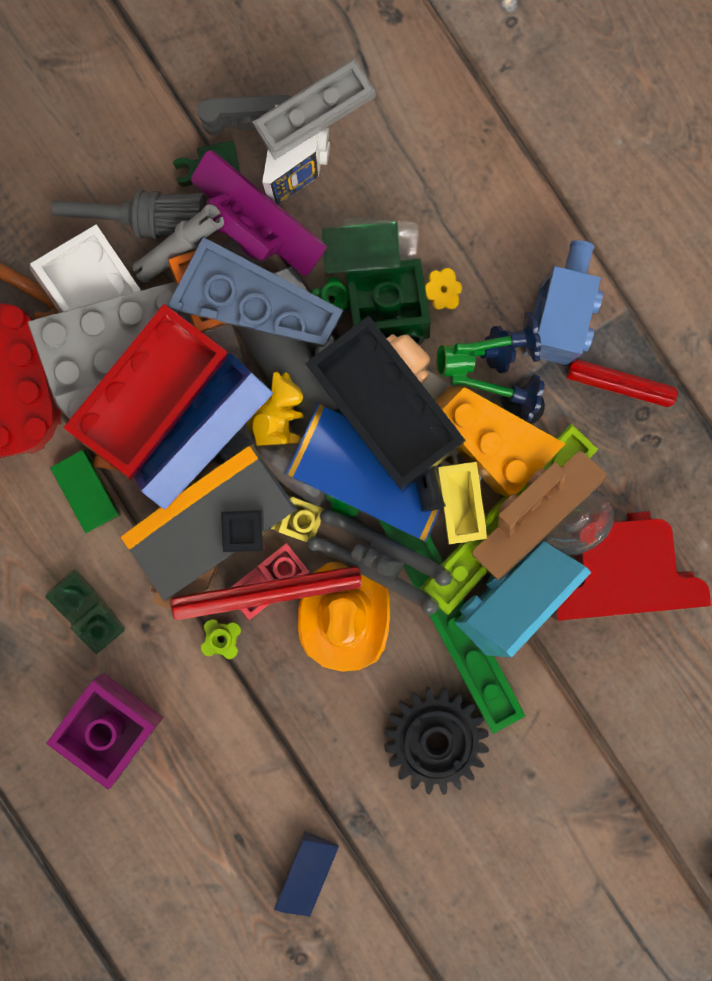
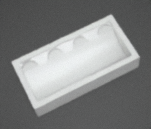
[30,224,141,313]

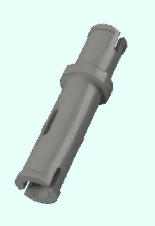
[132,204,224,283]

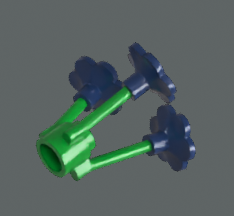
[436,311,545,423]

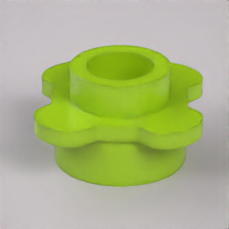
[201,619,241,659]

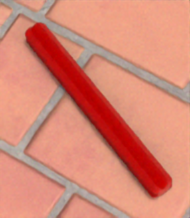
[171,566,362,620]

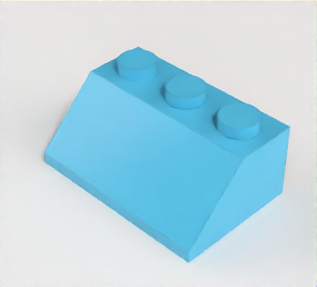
[455,541,591,658]

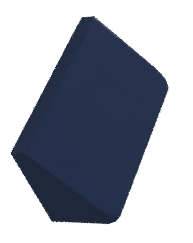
[274,831,339,917]

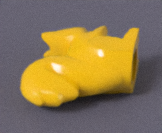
[246,372,304,446]

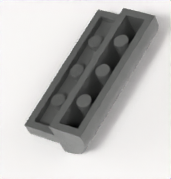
[235,266,340,434]

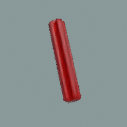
[567,359,678,407]

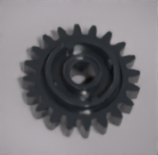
[384,687,489,795]

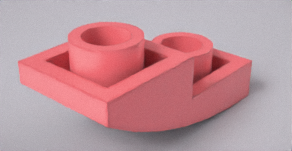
[230,543,310,621]

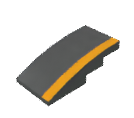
[120,444,297,601]

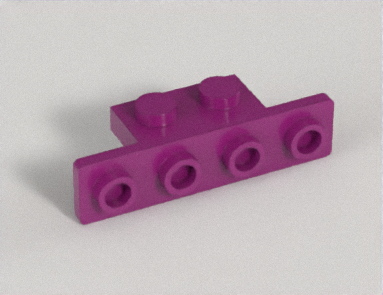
[191,150,327,276]

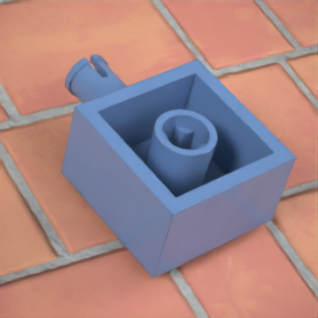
[523,240,603,365]

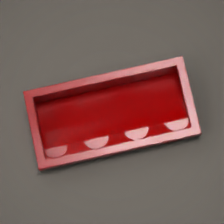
[63,304,228,480]

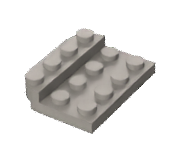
[28,282,193,418]

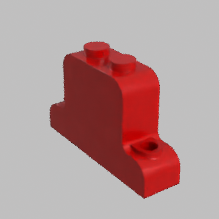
[551,511,711,621]

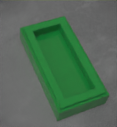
[50,449,121,533]

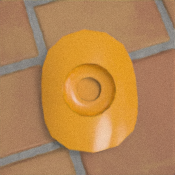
[298,561,390,672]

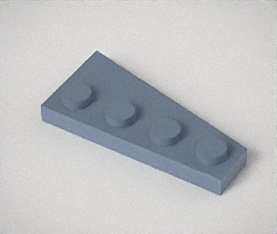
[168,237,343,347]

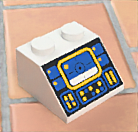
[262,104,330,205]

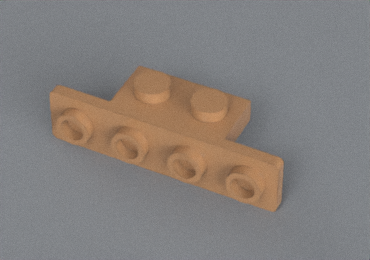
[472,451,607,580]

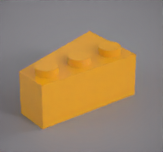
[435,386,565,497]

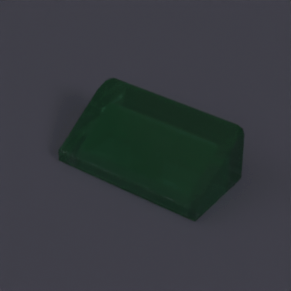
[322,221,400,273]

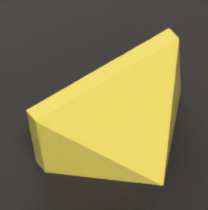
[437,461,488,544]

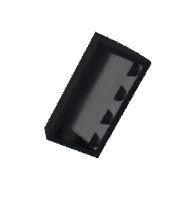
[305,316,466,493]

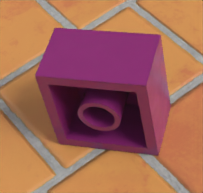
[46,673,164,790]

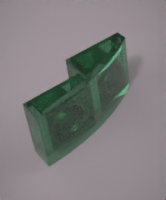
[45,569,125,655]

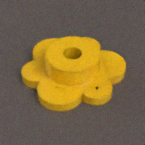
[425,268,462,310]

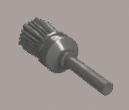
[51,190,206,240]

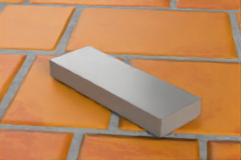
[253,58,376,160]

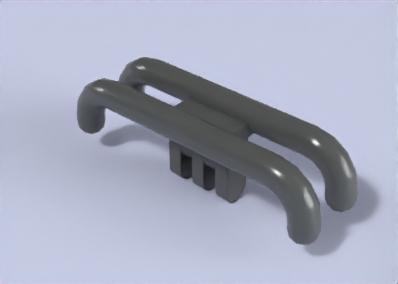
[307,509,453,615]

